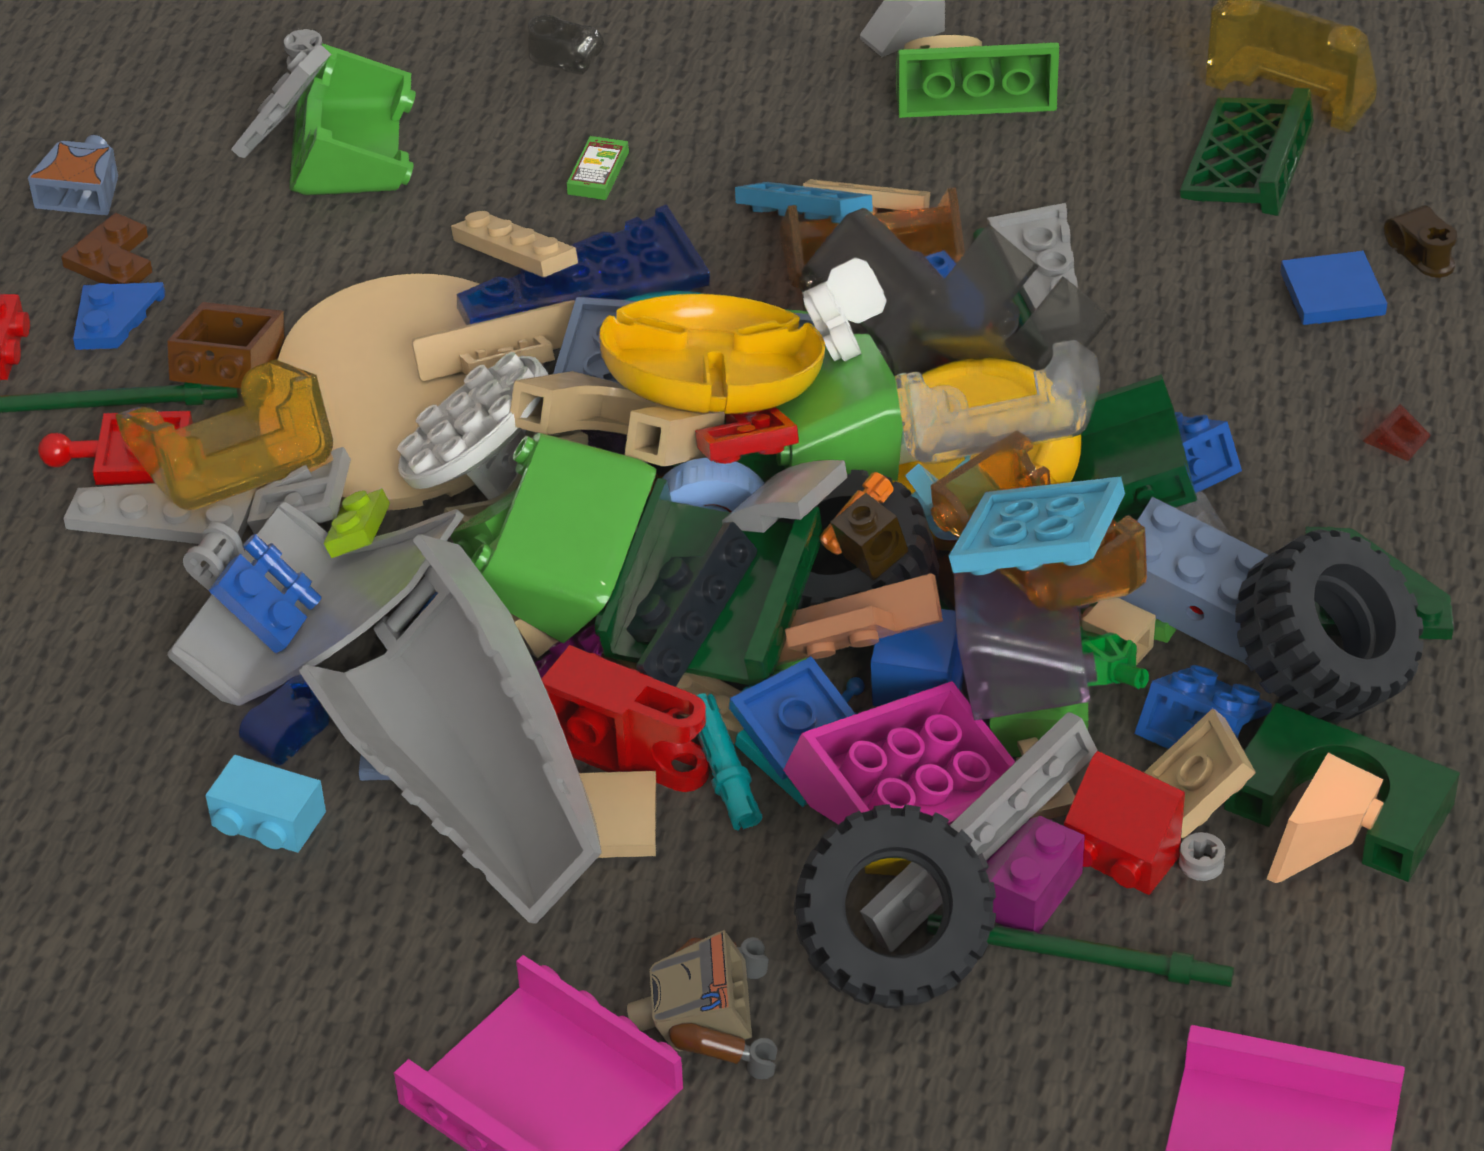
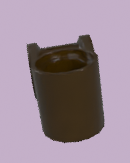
[1384,205,1457,278]

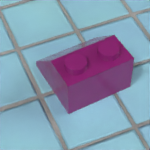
[986,816,1085,932]

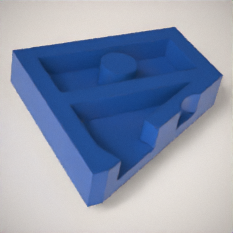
[73,282,165,350]

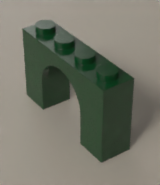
[1224,703,1460,882]

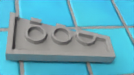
[987,203,1081,332]
[64,477,263,546]

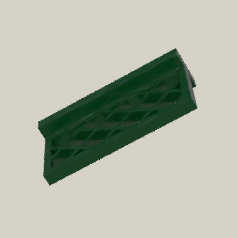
[1180,88,1314,216]

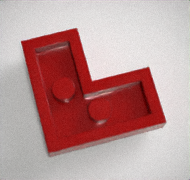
[695,407,799,464]

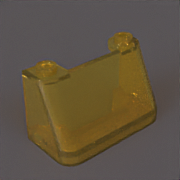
[1206,0,1378,132]
[115,359,333,510]

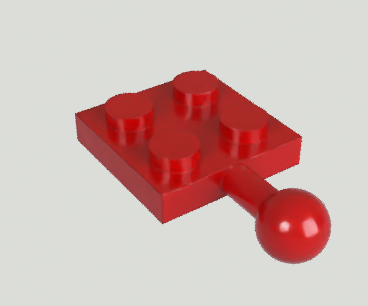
[38,411,193,485]

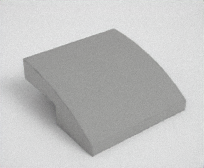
[722,460,847,533]

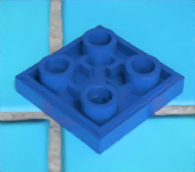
[1280,251,1387,325]

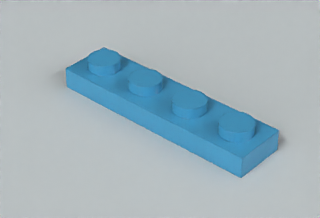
[735,182,873,223]

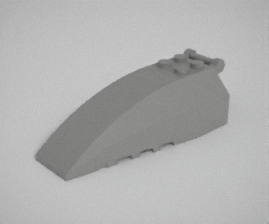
[299,534,602,923]

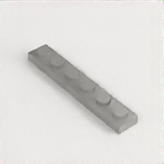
[860,712,1098,952]

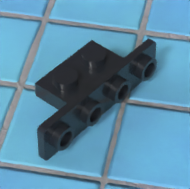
[626,522,757,687]

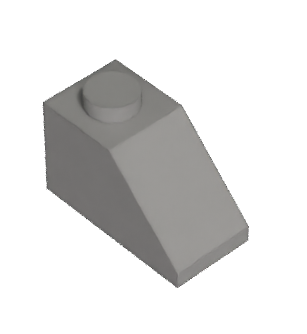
[860,0,945,57]

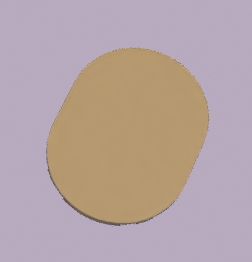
[259,274,521,511]

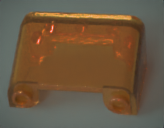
[930,430,1147,611]

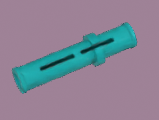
[689,693,763,830]

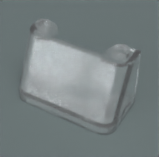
[895,340,1100,464]

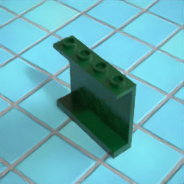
[1071,374,1198,529]
[595,478,823,686]

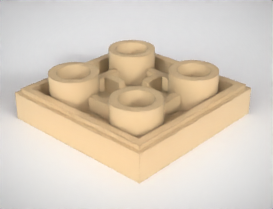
[579,771,657,858]

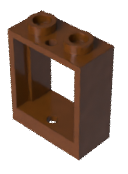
[167,302,285,390]

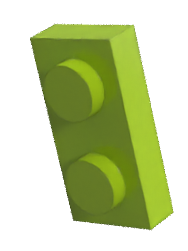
[323,488,390,558]

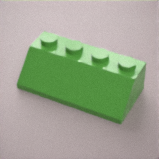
[896,43,1059,118]

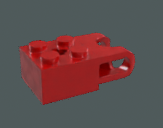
[541,645,709,792]

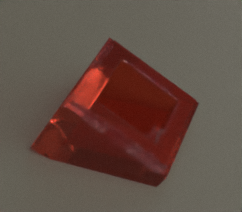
[1363,404,1431,461]

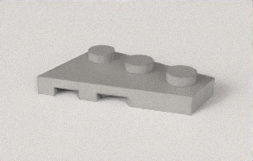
[231,44,331,158]

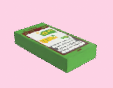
[567,136,629,200]

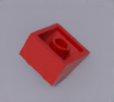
[1064,751,1185,895]

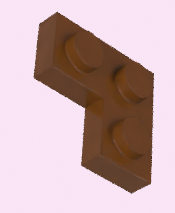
[61,213,153,284]

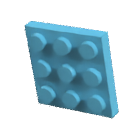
[949,477,1125,575]

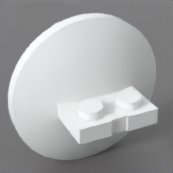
[397,352,548,500]

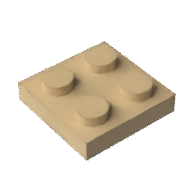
[1144,708,1256,839]

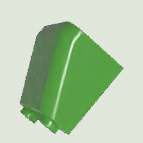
[290,43,416,195]
[776,334,904,481]
[471,432,656,644]

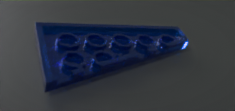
[457,204,710,325]

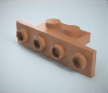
[777,574,943,666]

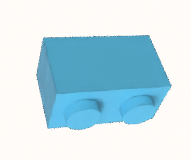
[206,755,326,853]

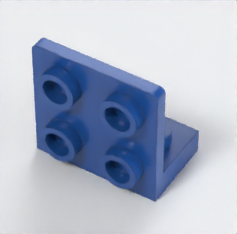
[1175,412,1242,493]
[1134,665,1272,749]

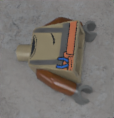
[627,930,777,1079]

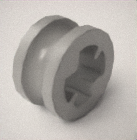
[1179,832,1225,881]

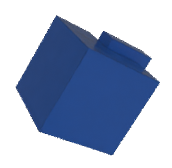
[871,609,972,707]

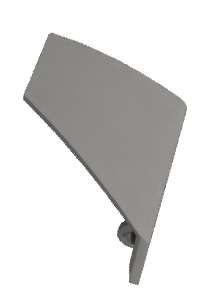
[167,502,464,706]

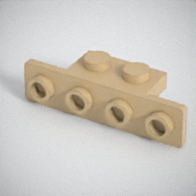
[412,300,575,381]

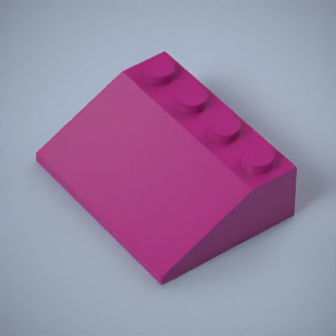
[783,681,1015,825]

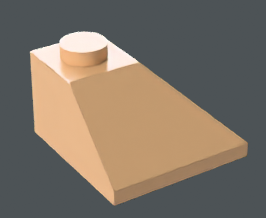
[1266,753,1384,883]

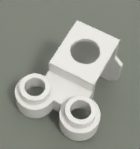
[803,257,887,361]

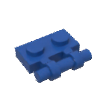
[208,534,322,654]

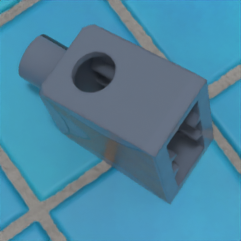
[28,135,118,215]

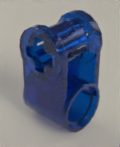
[239,675,330,765]

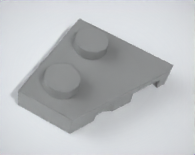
[247,447,351,534]

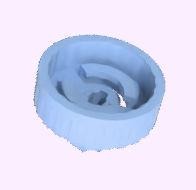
[662,458,764,512]

